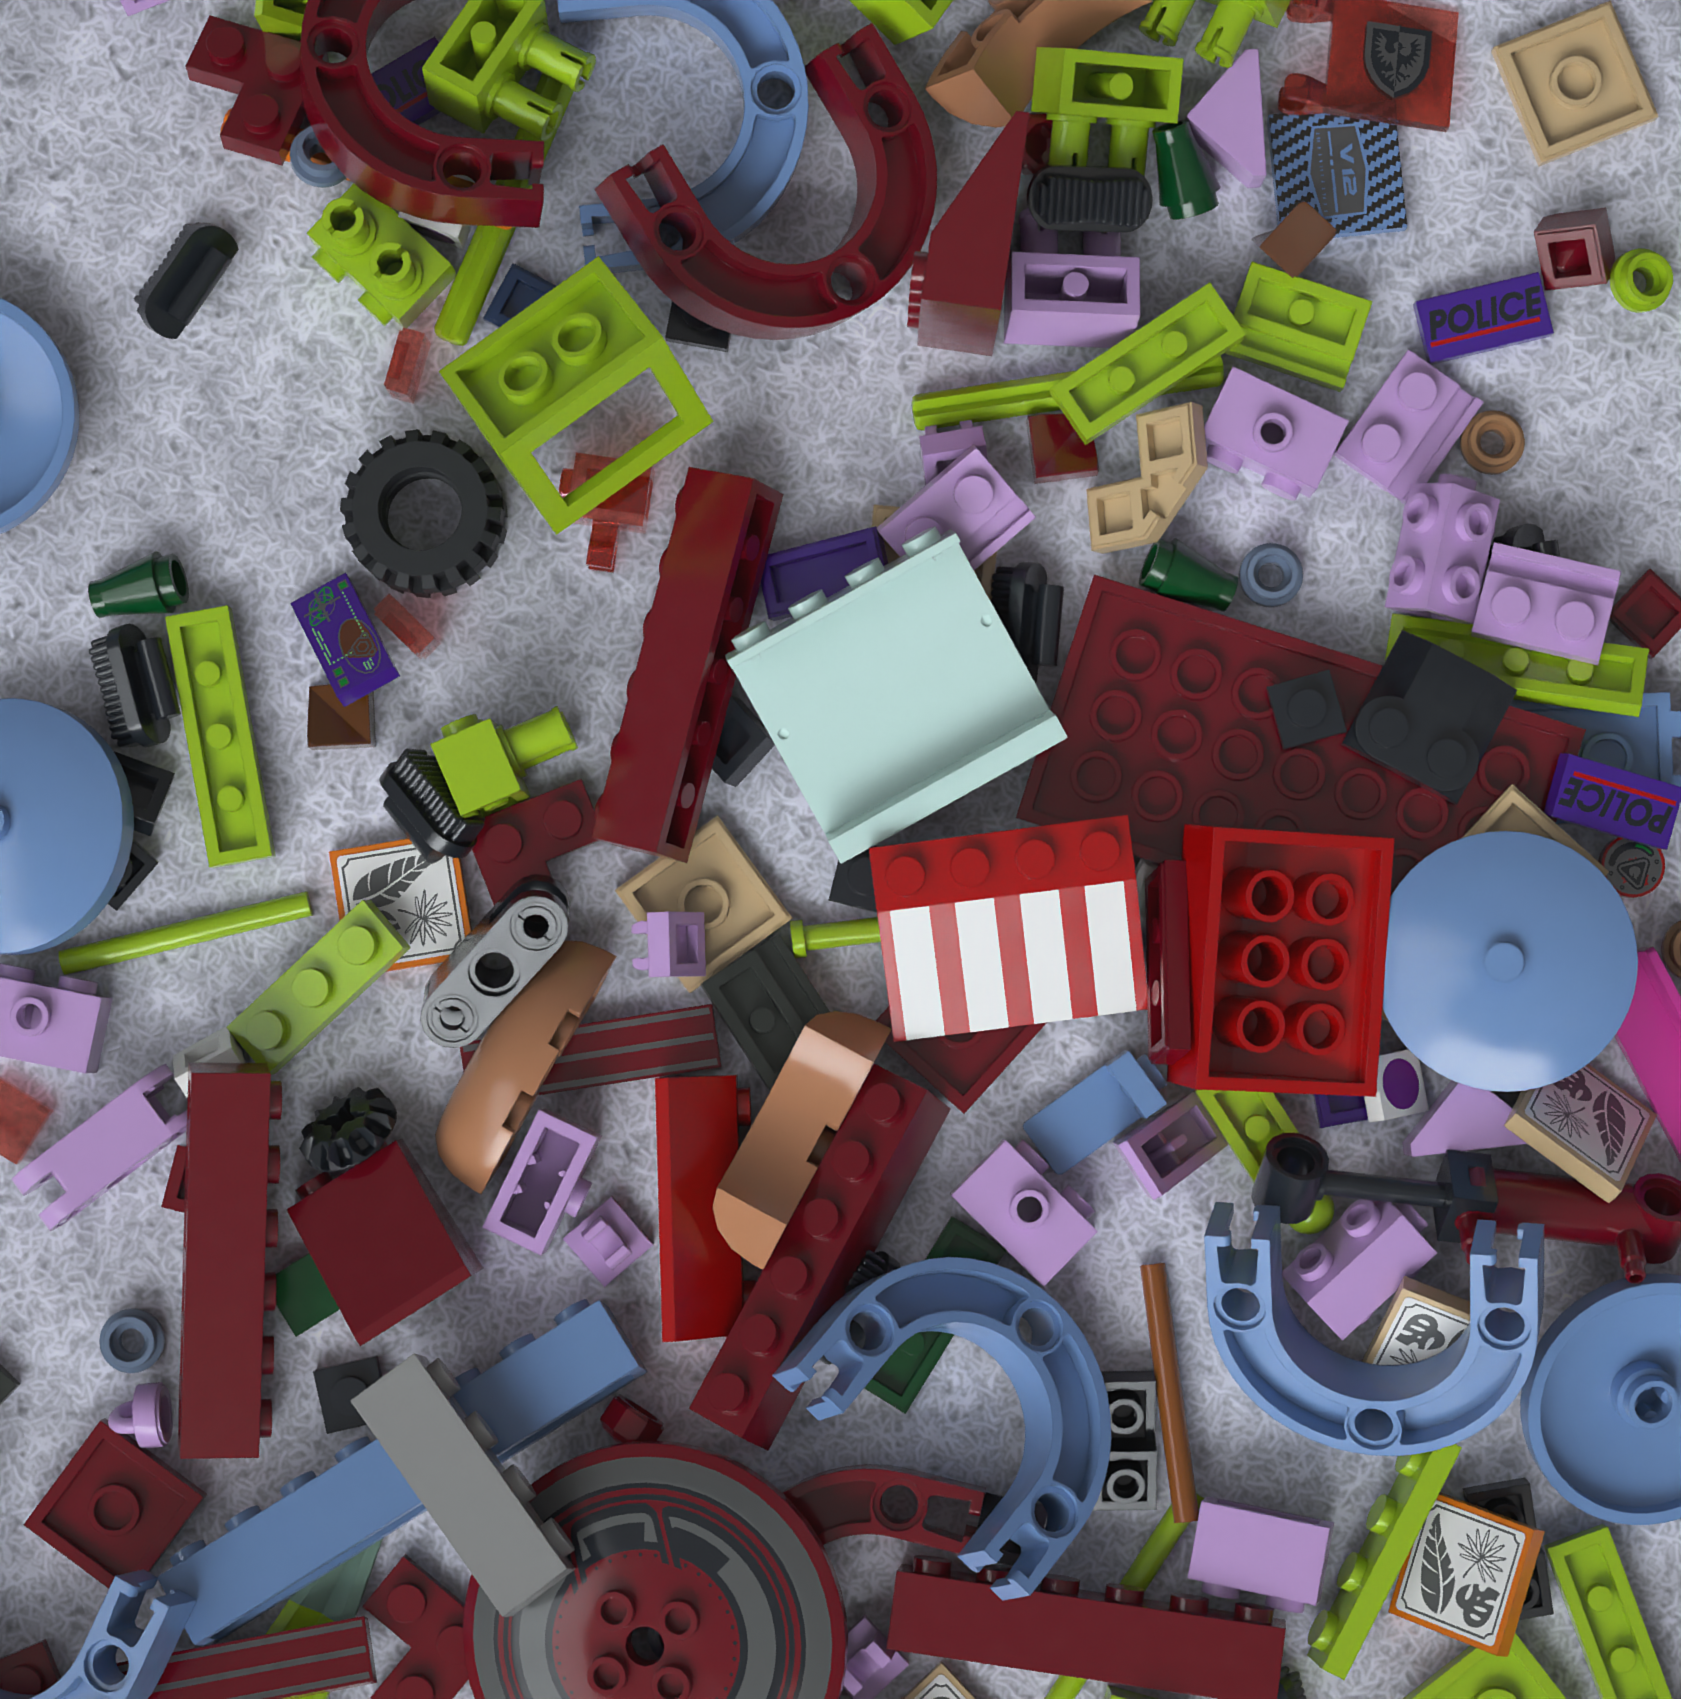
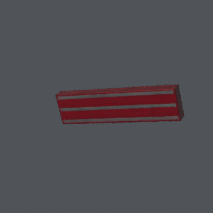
[460,1004,722,1095]
[116,1616,377,1699]

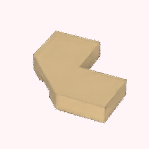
[1086,402,1208,554]

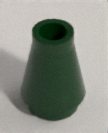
[1152,119,1221,220]
[1139,538,1239,612]
[88,551,189,618]

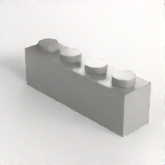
[351,1353,576,1617]

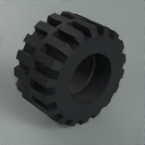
[340,429,508,598]

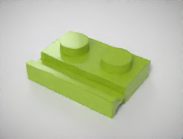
[1224,262,1373,392]

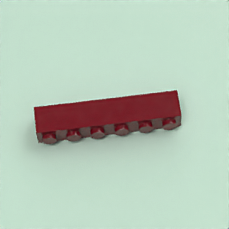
[591,467,784,863]
[178,1062,282,1459]
[689,1064,951,1451]
[887,1555,1286,1699]

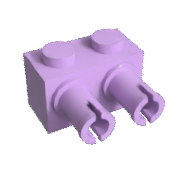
[1004,208,1140,348]

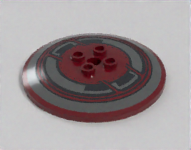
[463,1440,848,1699]

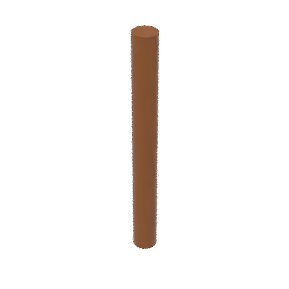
[1140,1263,1199,1523]

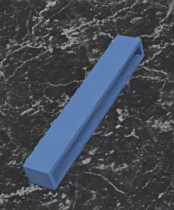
[158,1299,648,1646]

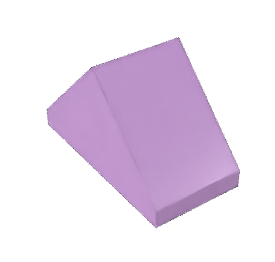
[1185,49,1267,188]
[1402,1080,1527,1157]
[1113,1091,1228,1200]

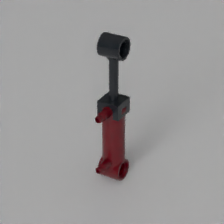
[1251,1133,1681,1284]

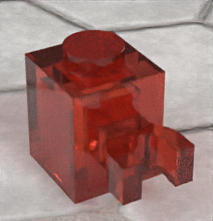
[559,452,655,574]

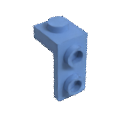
[1023,1050,1168,1175]

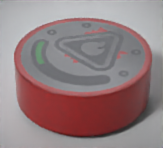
[1598,837,1665,898]

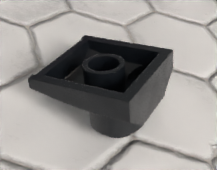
[1341,630,1517,805]

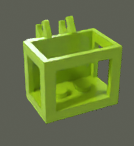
[439,256,714,535]

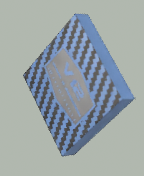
[1267,102,1407,238]

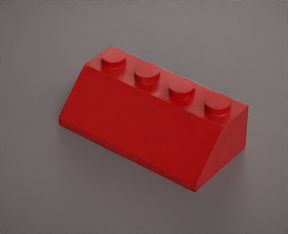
[655,1075,756,1342]

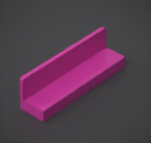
[1614,946,1681,1163]

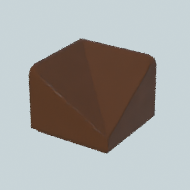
[1251,201,1337,278]
[307,684,376,750]

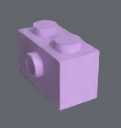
[1204,366,1349,501]
[0,963,113,1073]
[482,1108,602,1255]
[950,1139,1098,1287]
[1187,1496,1334,1613]

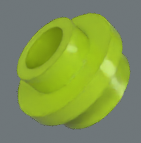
[1610,248,1673,313]

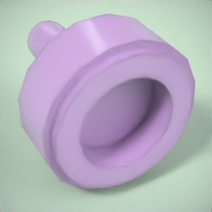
[108,1382,173,1449]

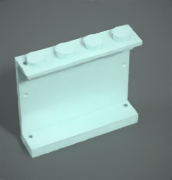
[725,526,1068,864]

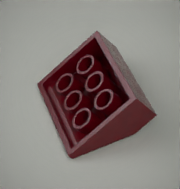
[907,111,1030,356]

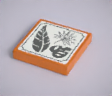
[329,839,472,972]
[1388,1492,1545,1657]

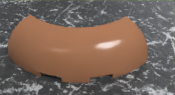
[925,0,1152,128]
[435,941,617,1195]
[713,1011,892,1270]

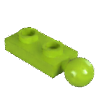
[1194,1089,1335,1235]

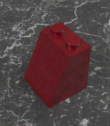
[286,1139,483,1346]

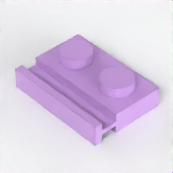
[1334,349,1484,505]
[877,444,1036,570]
[1472,542,1621,665]

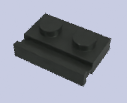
[701,934,830,1092]

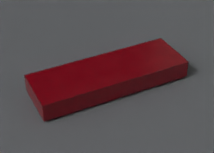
[1145,859,1191,1065]

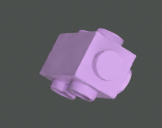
[1385,474,1500,624]
[1282,1199,1437,1341]

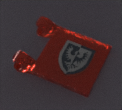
[1277,0,1459,133]

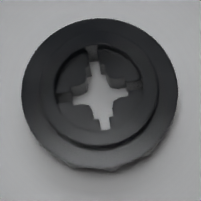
[299,1087,397,1172]

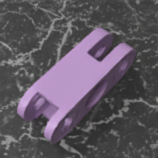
[11,1064,187,1232]

